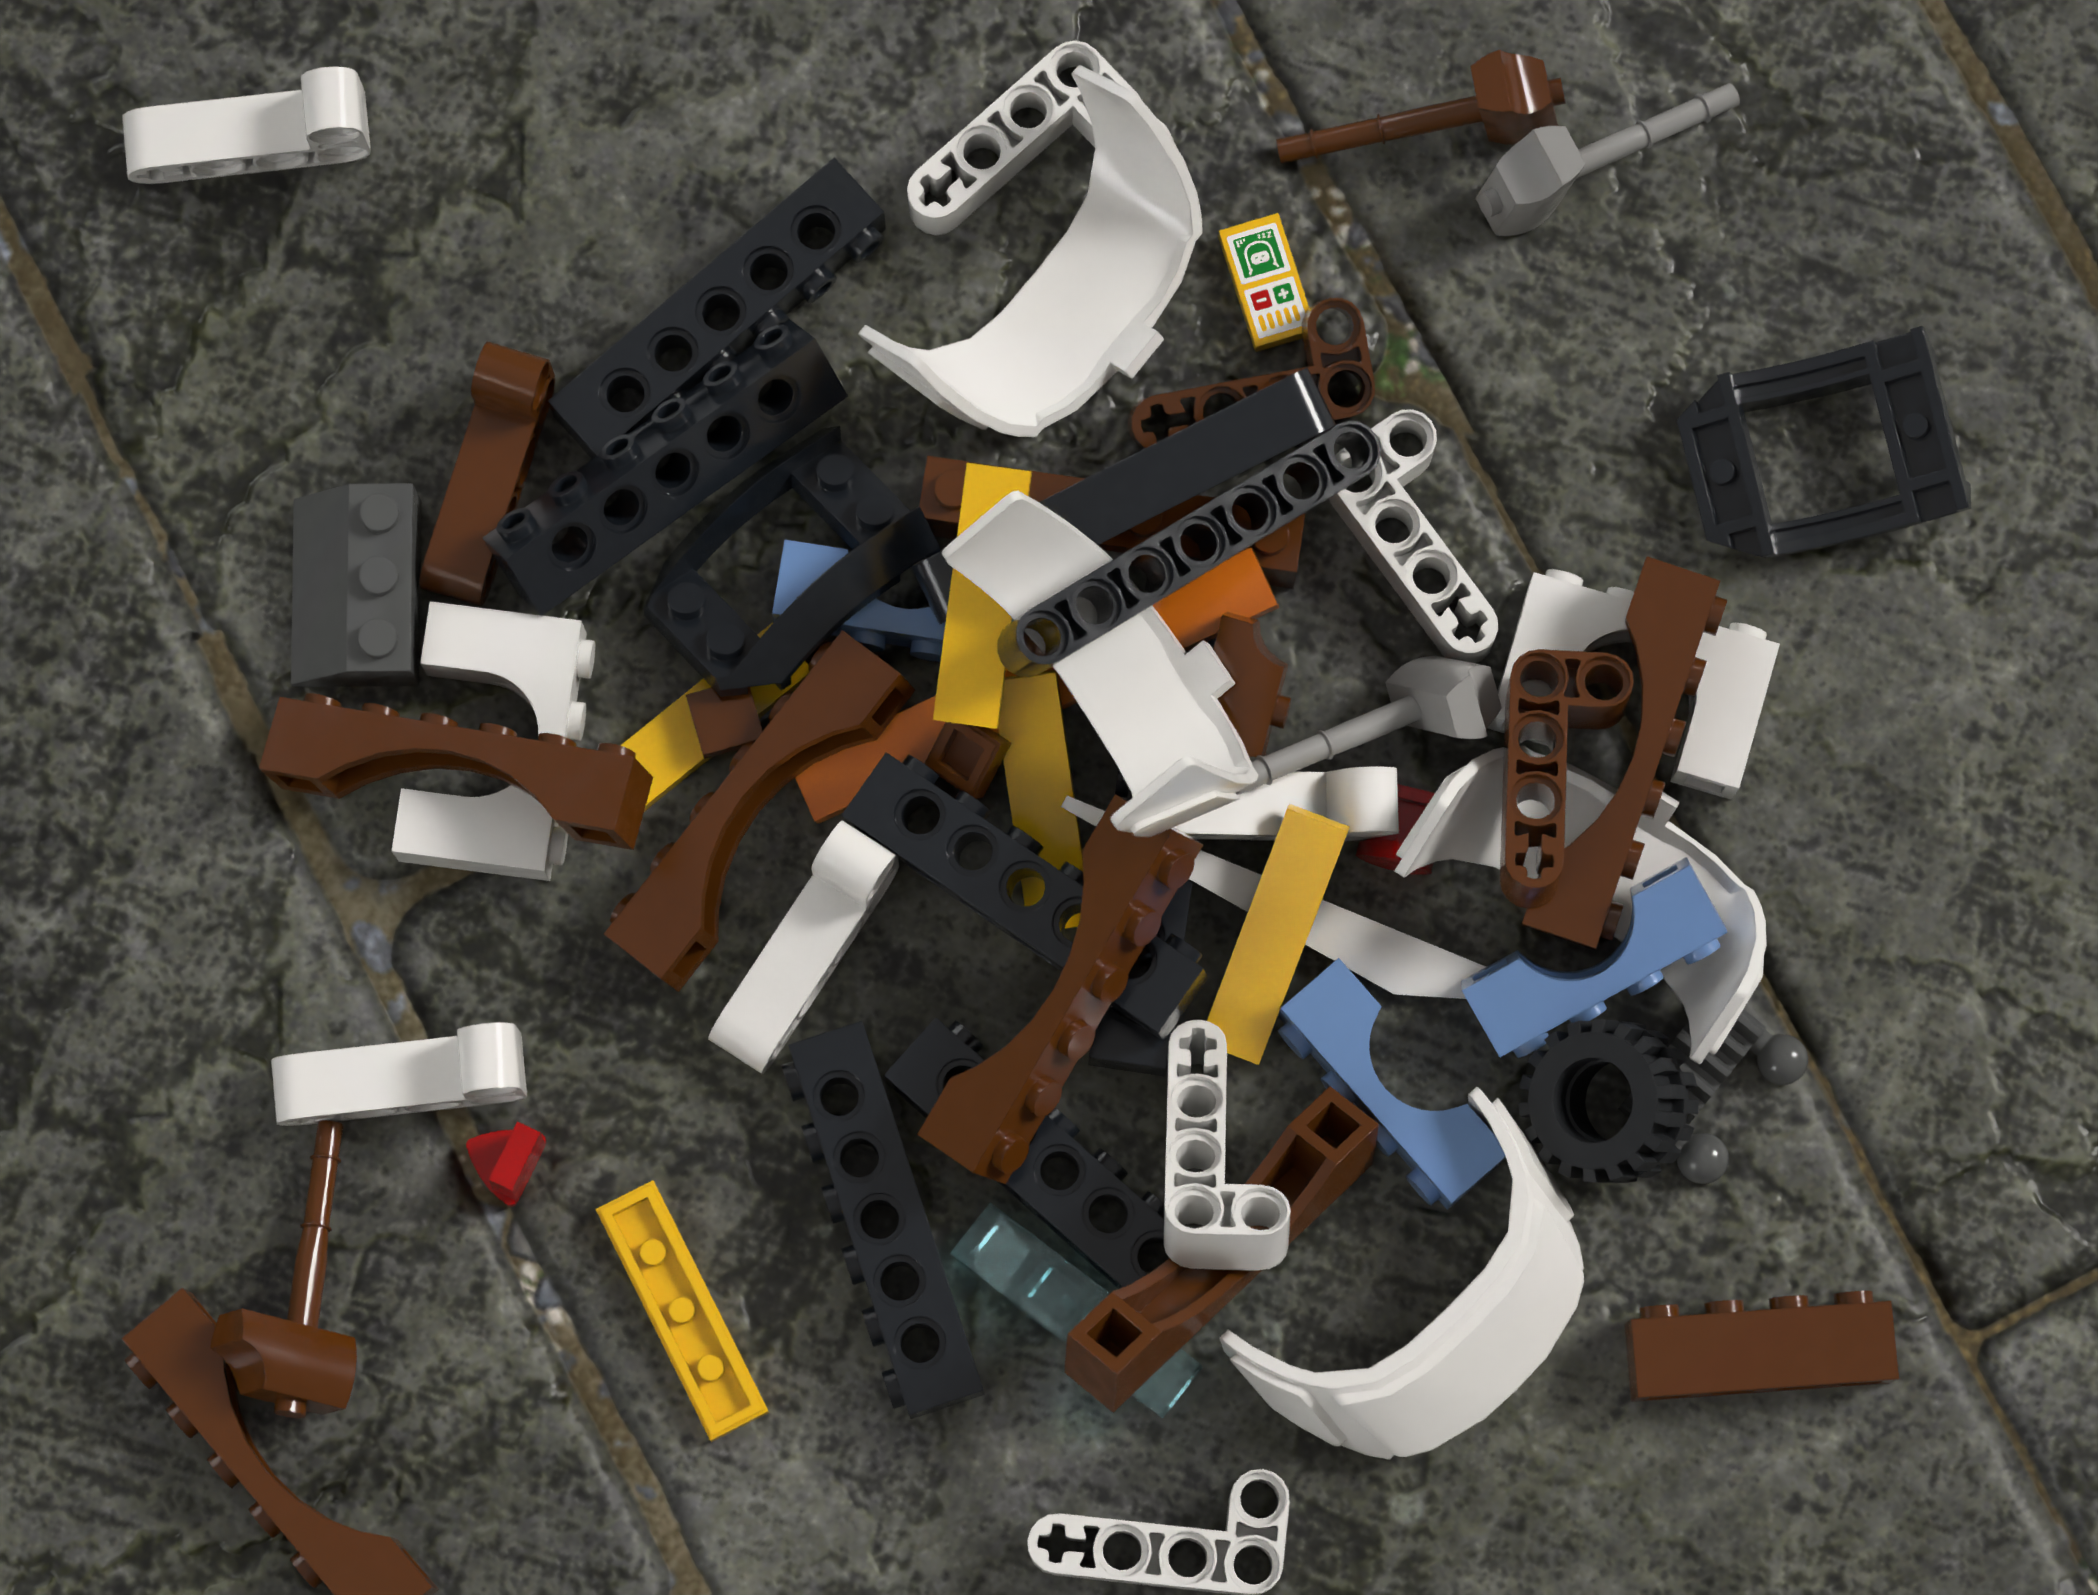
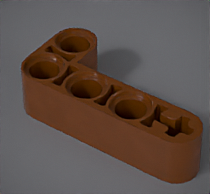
[1128,298,1375,449]
[419,341,556,606]
[1500,649,1634,909]

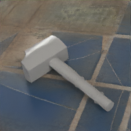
[1475,83,1740,236]
[1236,656,1502,795]

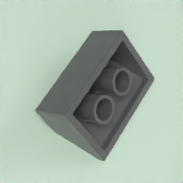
[291,483,421,687]

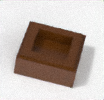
[686,687,763,759]
[924,722,1011,799]

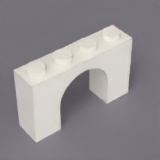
[1488,569,1780,800]
[392,601,595,881]

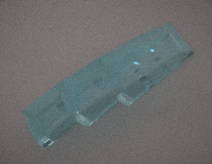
[950,1203,1203,1419]

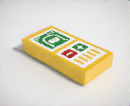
[1218,213,1309,352]

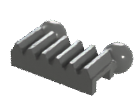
[1618,1009,1808,1184]

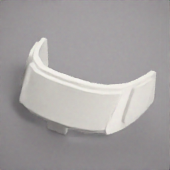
[858,65,1202,437]
[942,491,1259,837]
[1394,746,1767,1064]
[1219,1087,1584,1460]

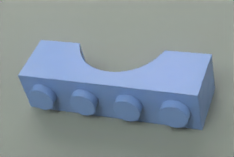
[772,540,1014,661]
[1461,857,1728,1058]
[1278,958,1506,1210]

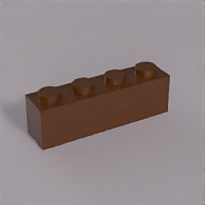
[1624,1291,1899,1402]

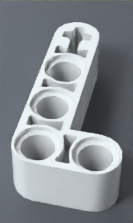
[907,40,1142,235]
[122,67,371,184]
[1329,409,1498,664]
[1175,767,1399,841]
[708,820,899,1074]
[1164,1020,1291,1270]
[271,1022,527,1126]
[1028,1469,1290,1595]

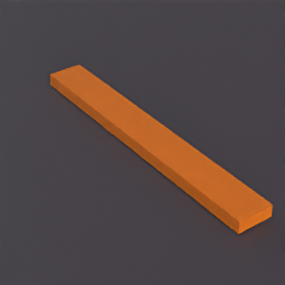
[795,547,1280,824]

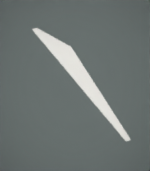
[1061,796,1486,999]

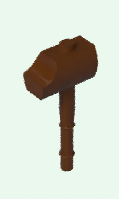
[1276,50,1566,163]
[1024,612,1292,758]
[210,1120,357,1418]

